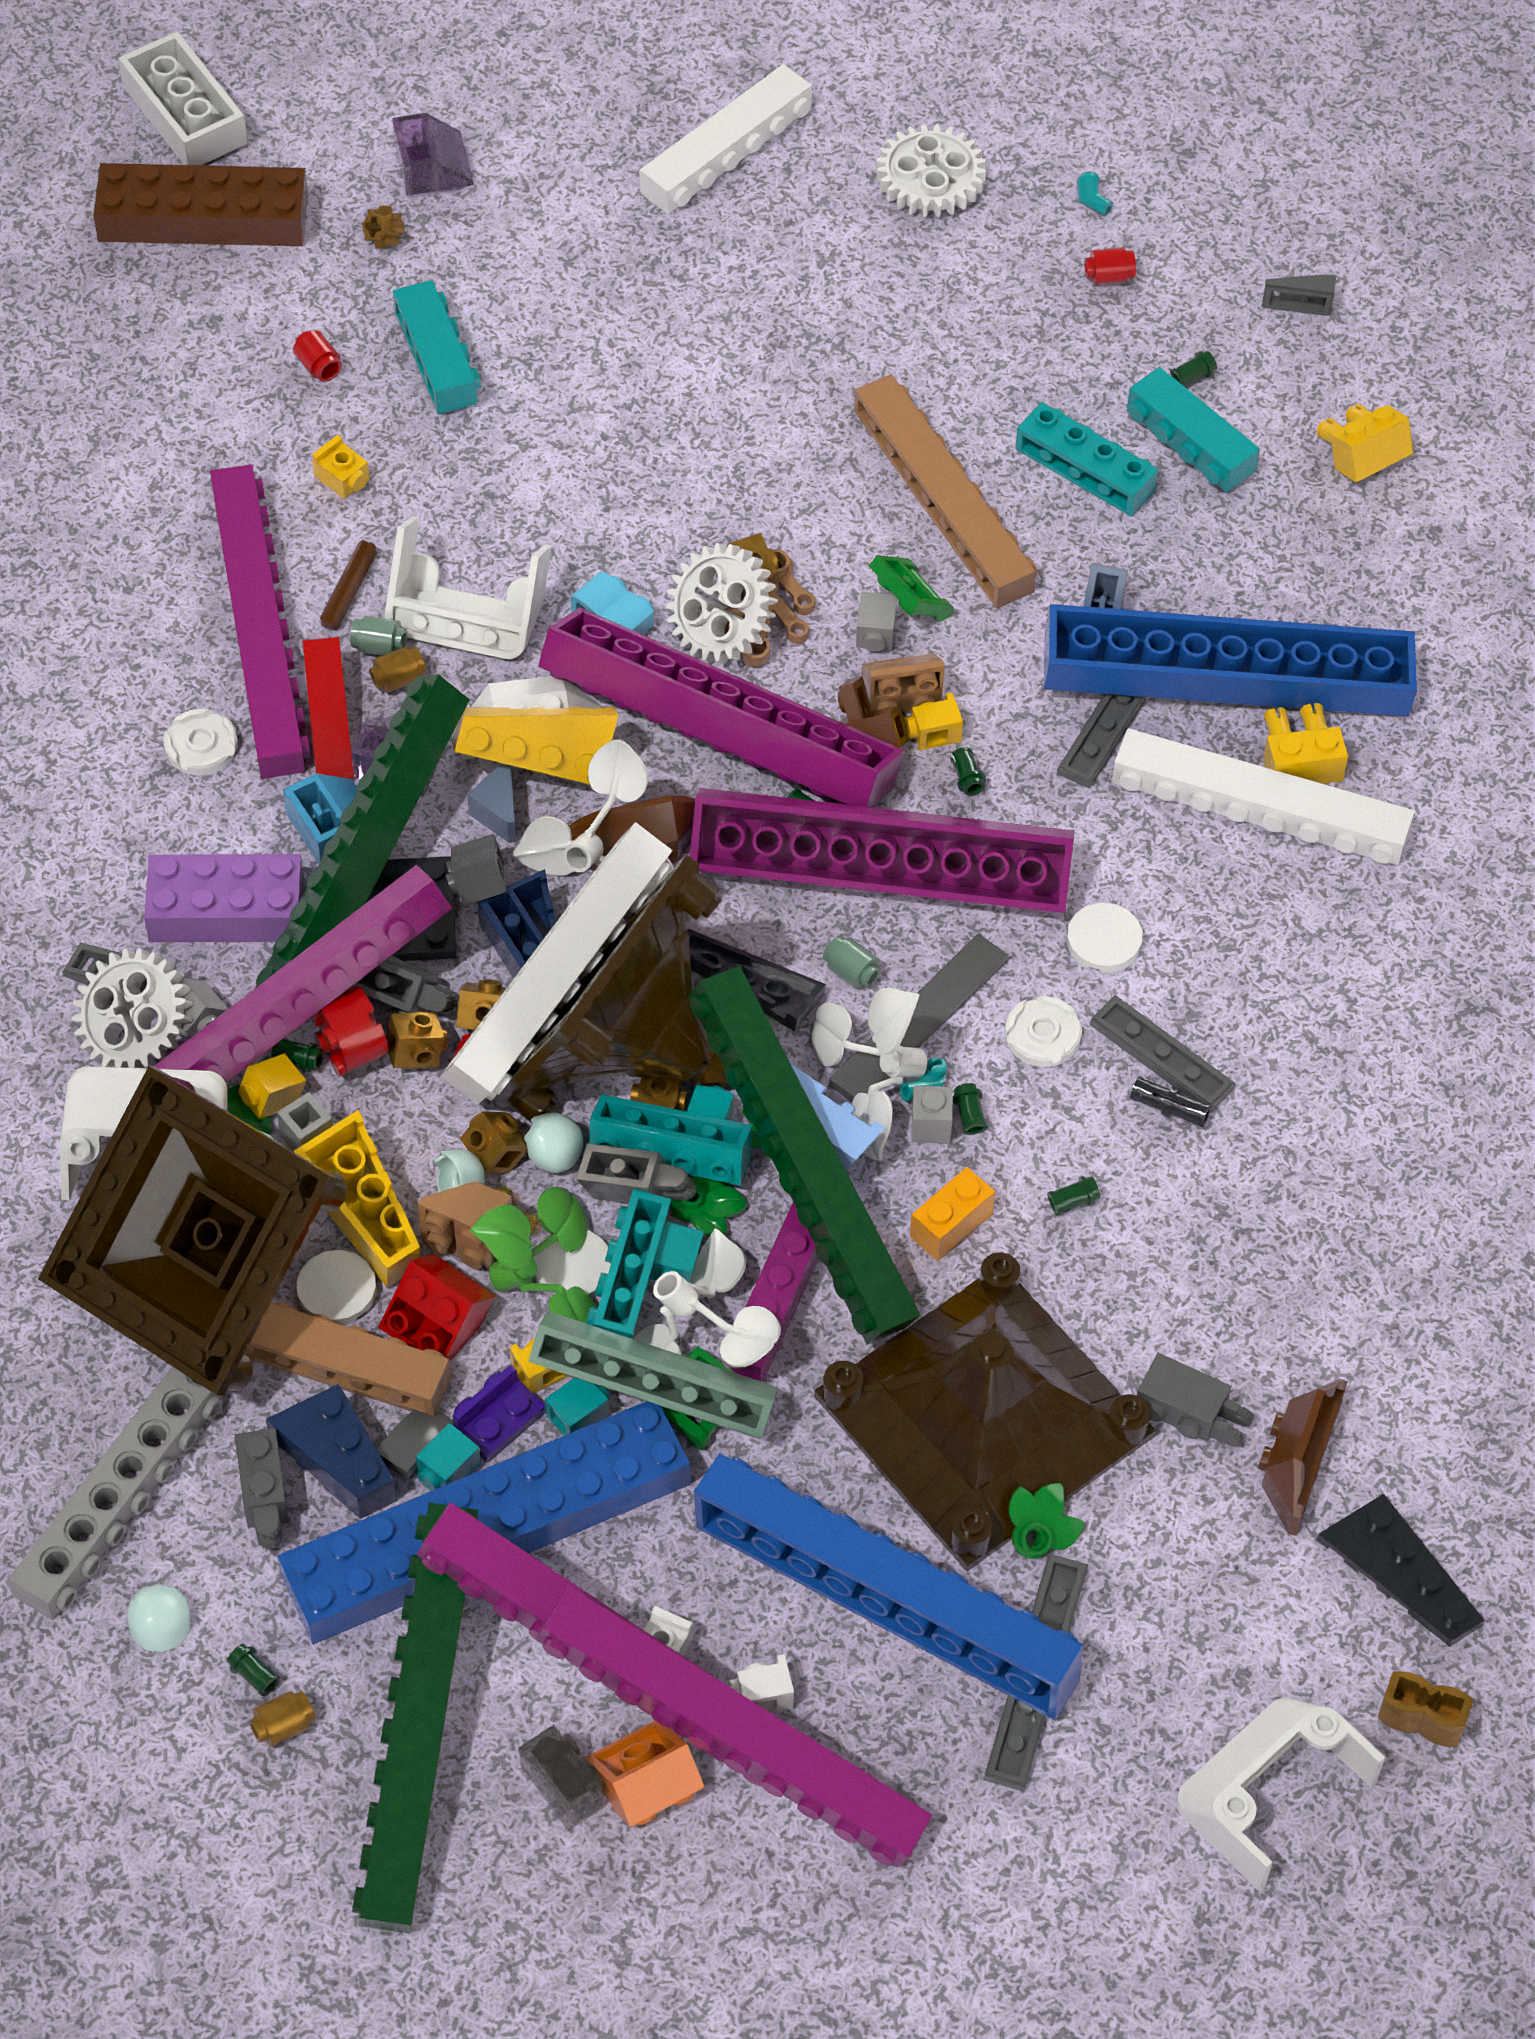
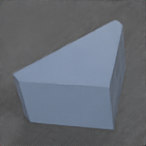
[1083,563,1128,609]
[468,763,516,843]

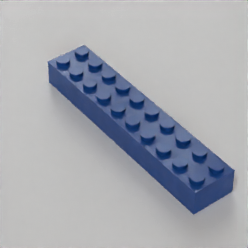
[1044,604,1417,717]
[277,1401,691,1645]
[694,1453,1083,1721]

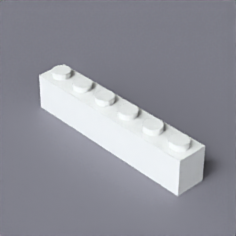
[639,64,812,214]

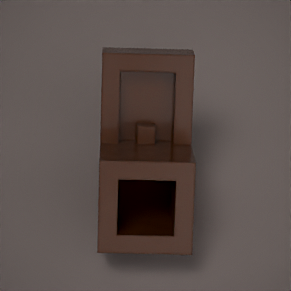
[838,676,909,748]

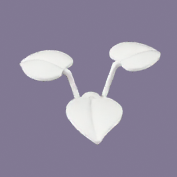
[512,740,674,895]
[812,988,927,1161]
[634,1229,781,1368]

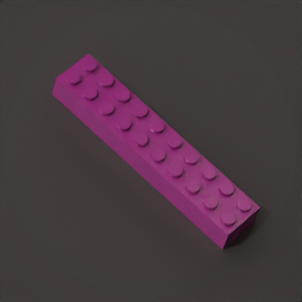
[538,607,905,807]
[690,788,1075,913]

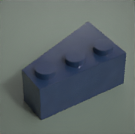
[478,869,555,979]
[265,1384,397,1519]

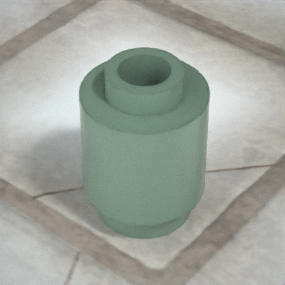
[350,616,407,655]
[823,935,880,989]

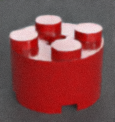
[310,985,389,1077]

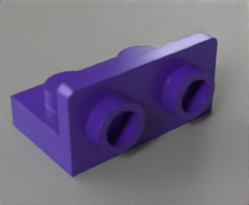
[452,1365,546,1463]

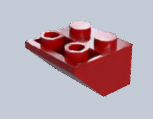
[378,1253,496,1361]

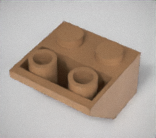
[861,653,945,715]
[418,1181,512,1270]

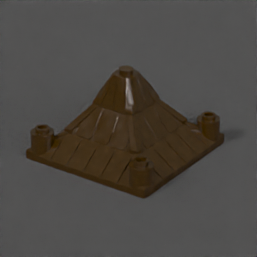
[492,855,721,1123]
[38,1066,347,1396]
[814,1252,1156,1572]

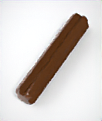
[320,540,377,631]

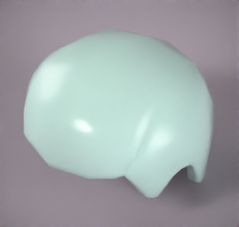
[524,1112,583,1173]
[434,1149,486,1192]
[127,1584,191,1652]

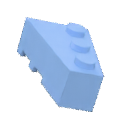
[790,1063,885,1170]

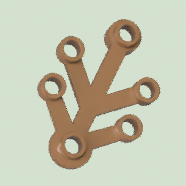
[724,549,815,667]

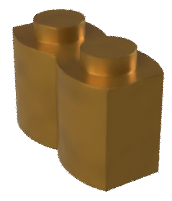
[1377,1671,1474,1747]

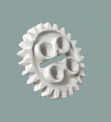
[876,124,986,217]
[666,543,778,663]
[72,948,193,1068]

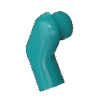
[1077,171,1113,217]
[900,1057,948,1102]

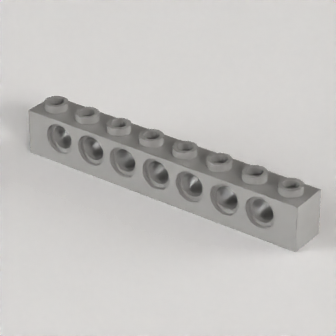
[7,1367,228,1620]

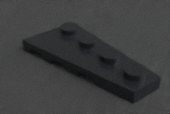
[686,928,826,1032]
[1317,1494,1484,1647]

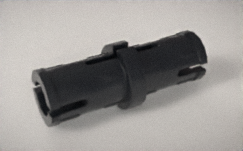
[1130,1076,1212,1127]

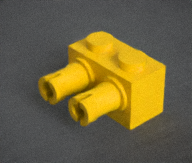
[1317,403,1413,482]
[1263,703,1348,784]

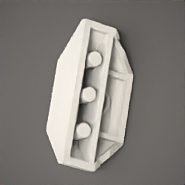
[461,676,602,760]

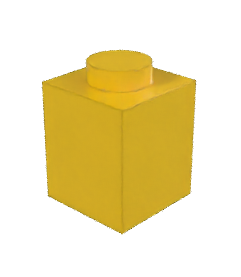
[238,1053,307,1119]

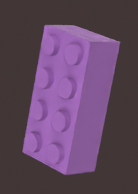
[144,854,304,942]

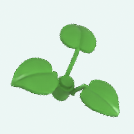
[470,1187,597,1323]

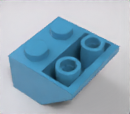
[283,773,358,864]

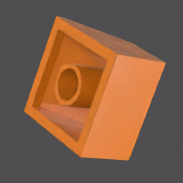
[584,1720,705,1827]

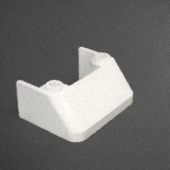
[384,516,552,659]
[60,1067,227,1200]
[1176,1698,1385,1892]

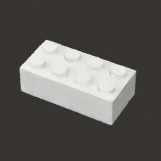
[118,31,248,165]

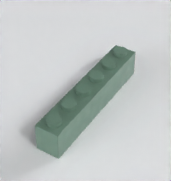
[528,1311,779,1439]

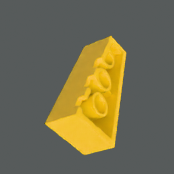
[452,707,619,784]
[294,1109,420,1288]

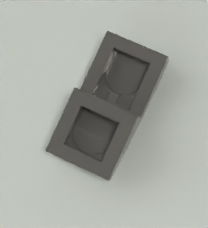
[376,1409,453,1479]

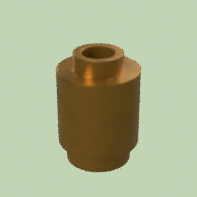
[369,646,427,693]
[249,1690,316,1747]

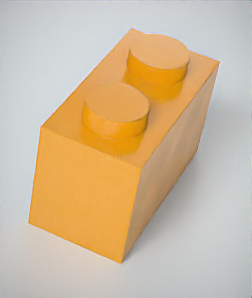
[910,1167,995,1261]

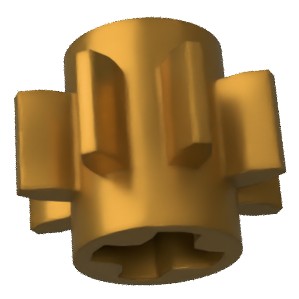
[361,205,405,249]

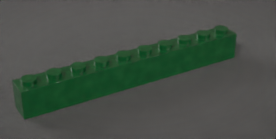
[255,674,470,988]
[688,966,921,1345]
[352,1502,479,1934]

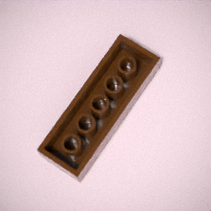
[93,163,308,247]

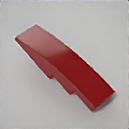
[302,637,354,781]

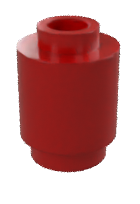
[1084,247,1136,285]
[293,330,342,382]

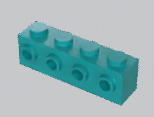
[393,280,481,415]
[1127,366,1260,493]
[1015,401,1158,517]
[590,1094,752,1186]
[586,1189,671,1339]

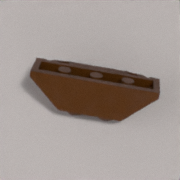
[568,795,696,871]
[1258,1379,1348,1536]

